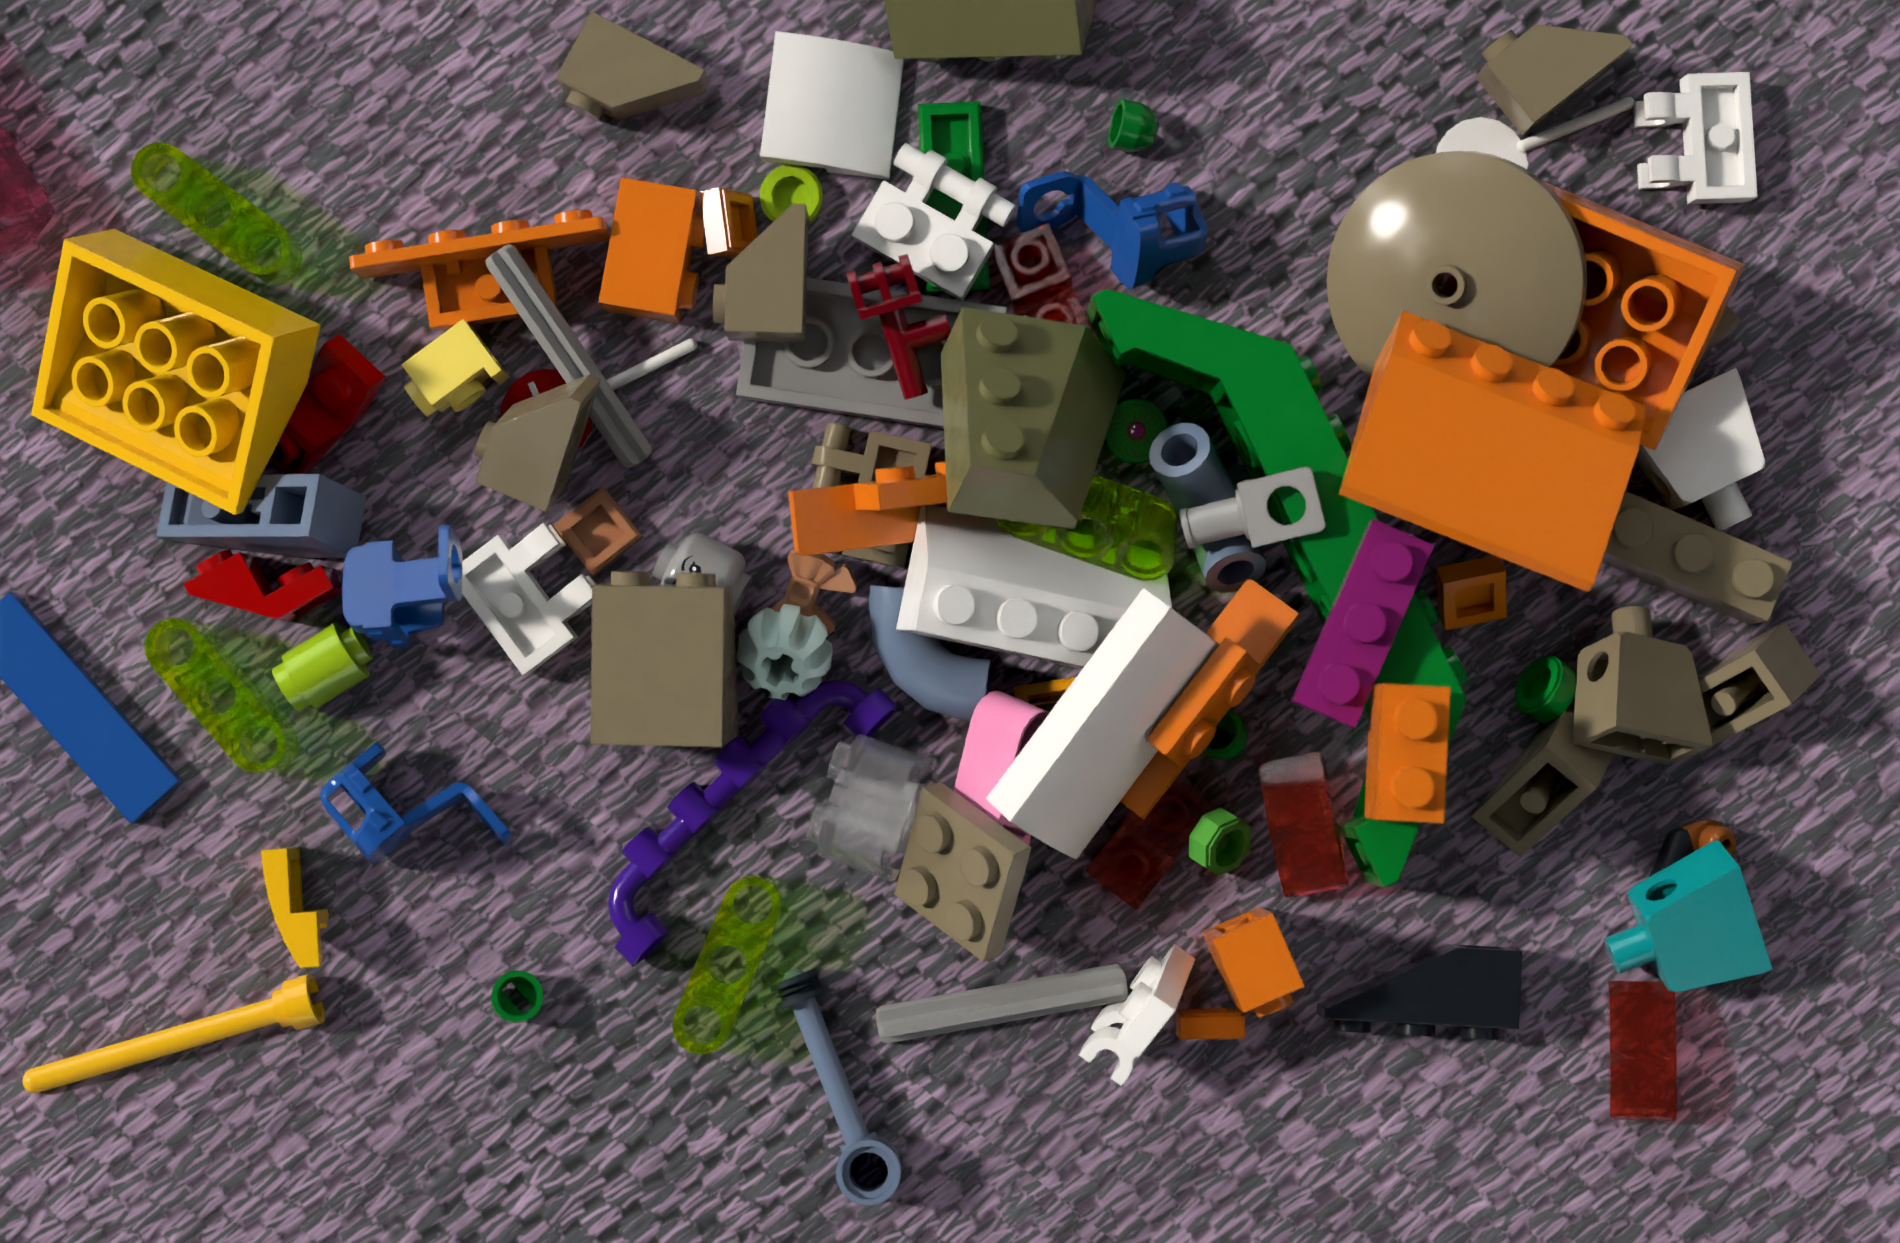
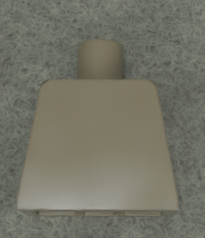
[1573,606,1712,765]

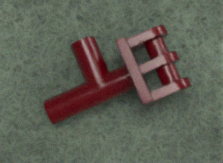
[846,254,951,400]

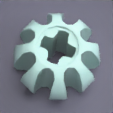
[737,604,833,700]

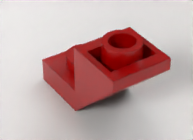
[268,334,386,474]
[183,549,342,622]

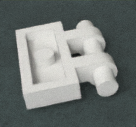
[852,143,1016,301]

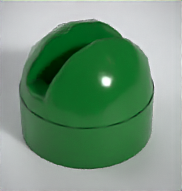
[1108,98,1159,152]
[1203,709,1248,760]
[491,970,543,1024]

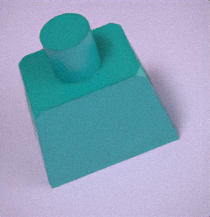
[1604,840,1773,992]

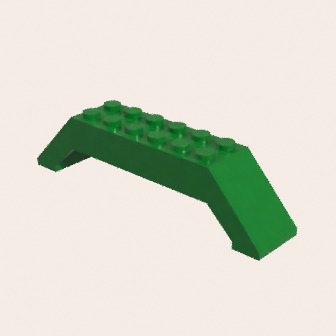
[1086,289,1468,888]

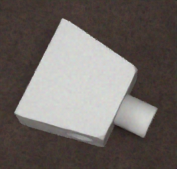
[1635,368,1765,531]

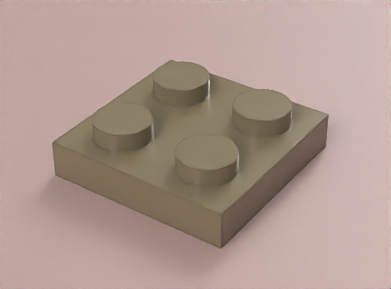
[894,782,1032,962]

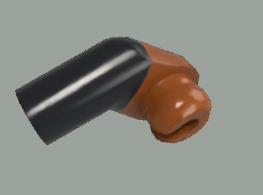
[1648,819,1736,878]

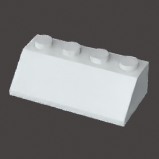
[896,504,1172,669]

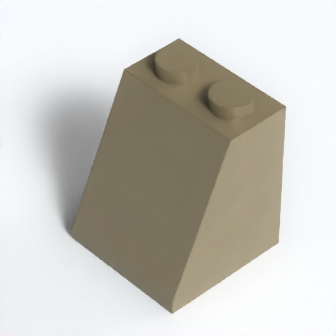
[590,571,739,747]

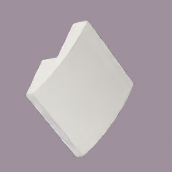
[760,31,904,180]

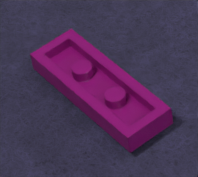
[1291,518,1434,728]

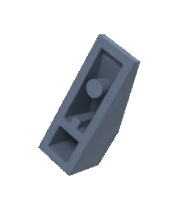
[156,474,366,558]

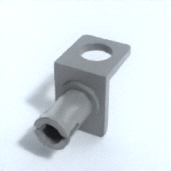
[1180,467,1326,549]

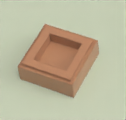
[554,487,644,576]

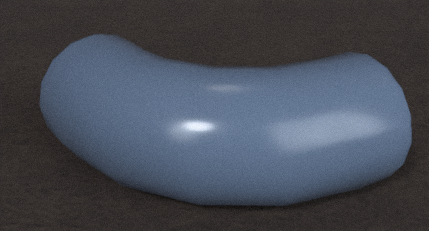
[1149,423,1267,593]
[869,585,993,722]

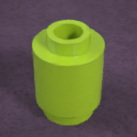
[272,622,373,712]

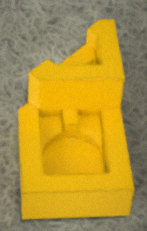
[261,847,329,968]

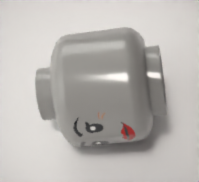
[652,532,752,616]

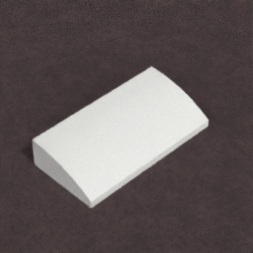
[986,588,1220,859]

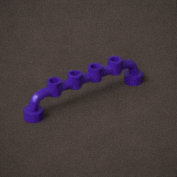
[608,679,898,967]

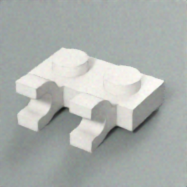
[1633,72,1758,204]
[462,523,597,675]
[1079,944,1195,1086]

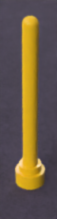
[22,974,325,1093]

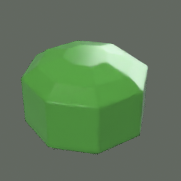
[1189,807,1251,876]

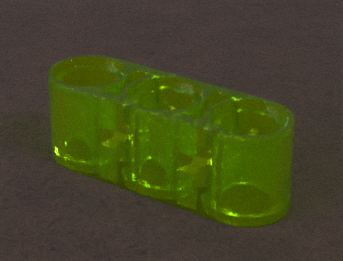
[131,142,303,284]
[996,474,1178,581]
[144,618,299,773]
[672,874,785,1055]

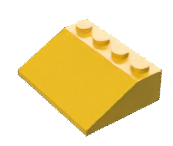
[31,229,321,515]

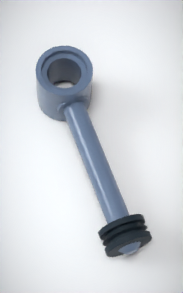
[769,967,902,1206]

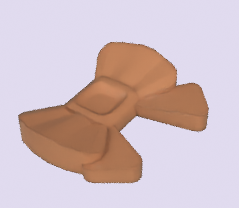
[772,549,858,634]

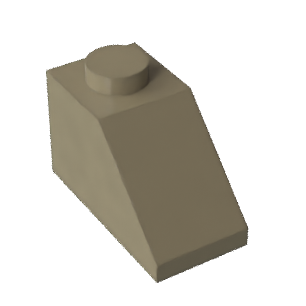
[556,11,709,121]
[1475,24,1633,135]
[713,204,809,342]
[474,374,601,512]
[1692,622,1821,756]
[1471,706,1614,857]

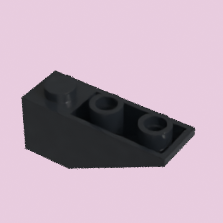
[1317,944,1522,1040]

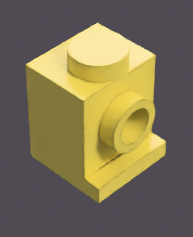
[401,319,510,417]

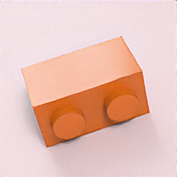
[598,177,706,324]
[1364,684,1450,823]
[1201,907,1305,1017]

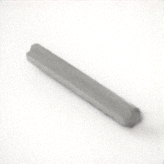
[485,244,652,469]
[876,964,1128,1044]

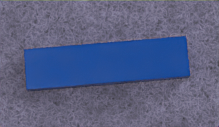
[0,592,183,824]

